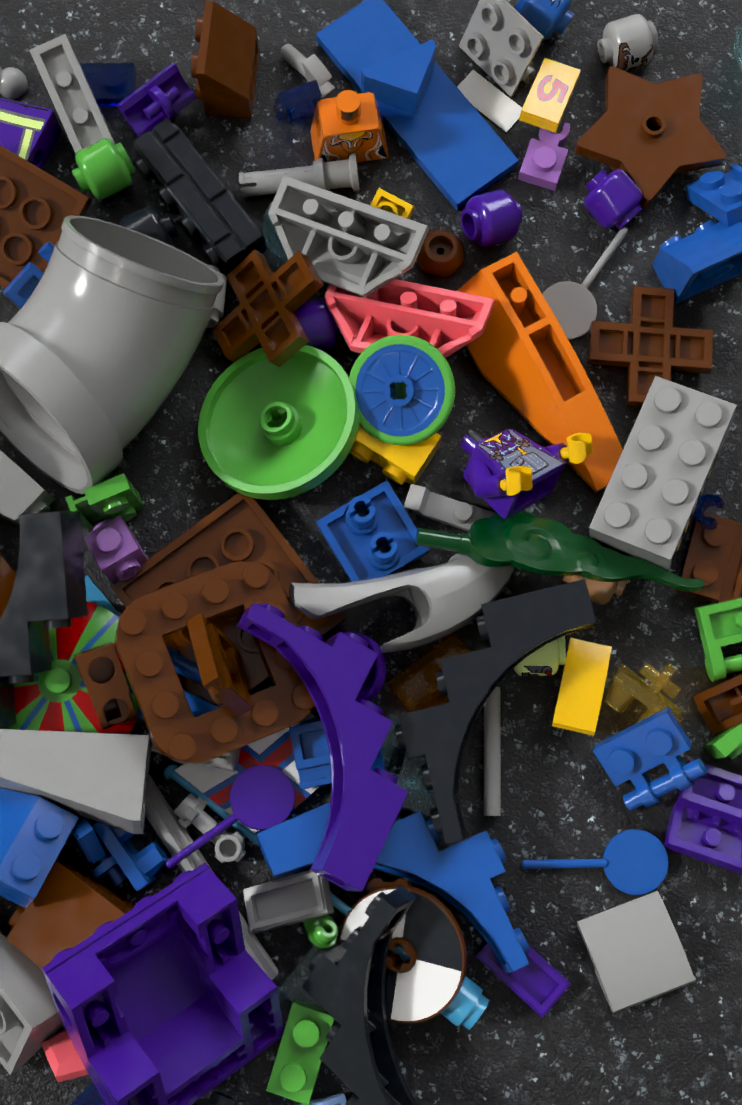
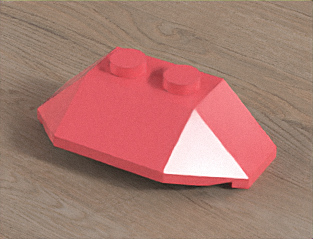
[324,279,494,358]

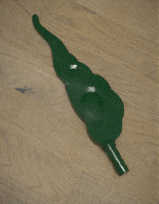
[415,511,704,591]

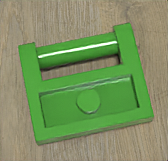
[694,597,742,682]

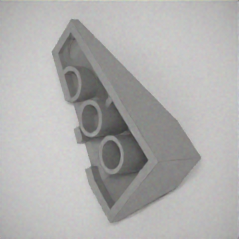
[0,933,64,1075]

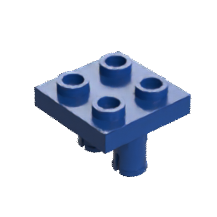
[316,480,430,582]

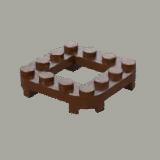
[115,561,315,765]

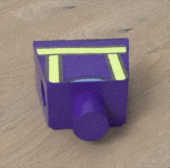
[0,98,62,169]

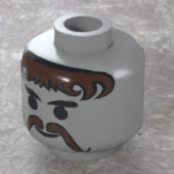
[597,14,659,71]

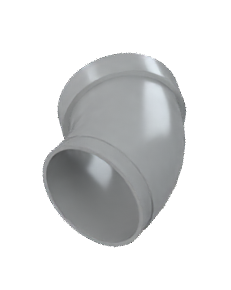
[0,215,224,494]

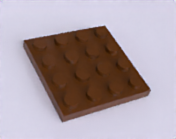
[111,493,346,703]

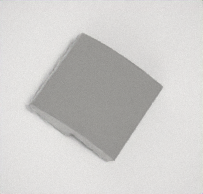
[577,891,695,1014]

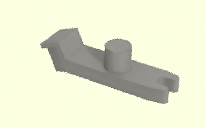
[404,484,496,532]

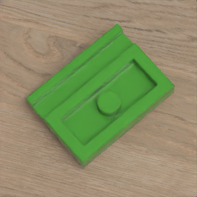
[65,473,145,531]

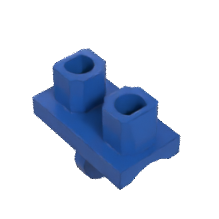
[91,822,169,891]

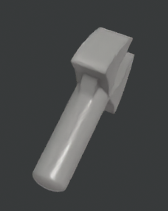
[280,44,335,98]

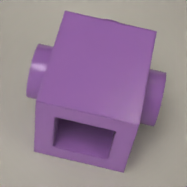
[83,515,148,584]

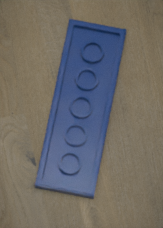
[316,0,519,210]

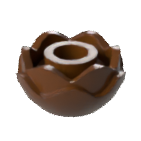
[417,230,465,278]

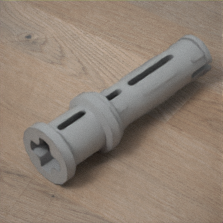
[239,154,360,198]

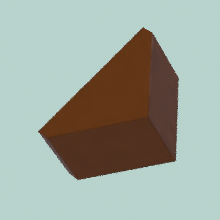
[693,673,742,735]

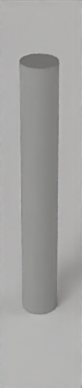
[483,687,501,816]

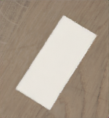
[457,70,522,132]

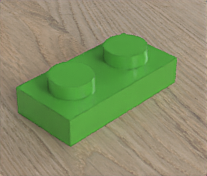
[266,999,335,1105]

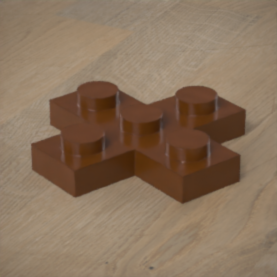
[212,250,324,367]
[588,286,713,407]

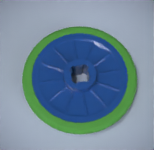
[349,335,455,446]

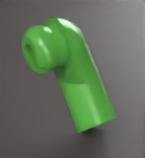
[302,915,338,948]

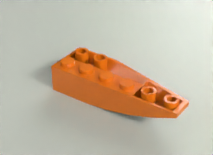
[457,252,623,493]

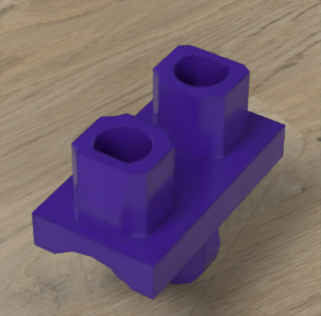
[117,63,197,138]

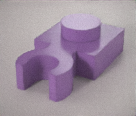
[518,122,570,191]

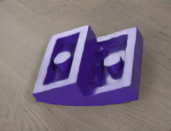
[663,759,742,874]

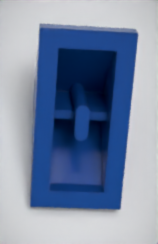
[361,39,436,115]

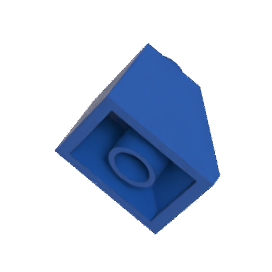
[652,219,742,305]
[0,788,79,908]

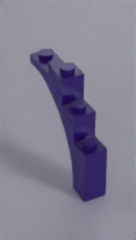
[237,602,409,891]

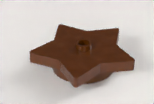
[574,66,726,207]

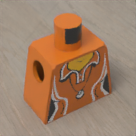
[310,90,389,163]

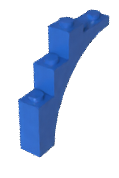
[257,802,530,974]

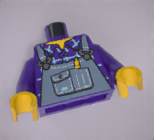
[460,428,593,519]

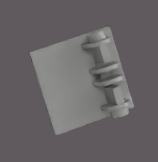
[459,0,544,97]

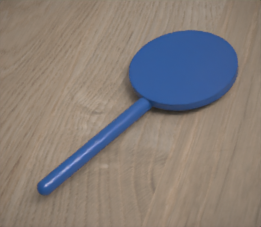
[521,829,668,895]

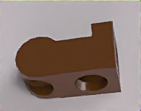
[73,642,136,730]

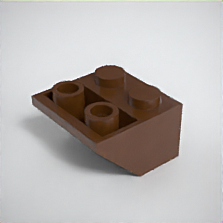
[191,0,260,119]

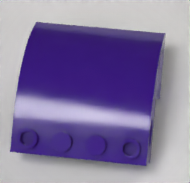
[42,863,284,1105]

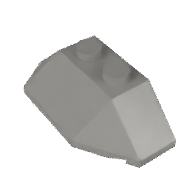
[268,175,429,297]

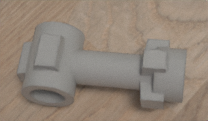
[173,793,246,863]

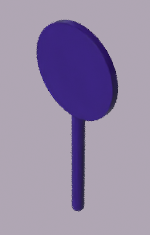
[166,765,295,868]

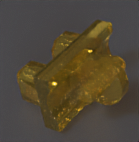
[604,663,683,723]

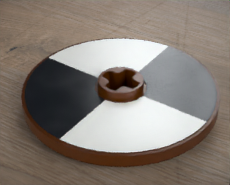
[338,885,467,1023]

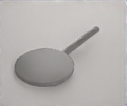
[542,227,628,340]

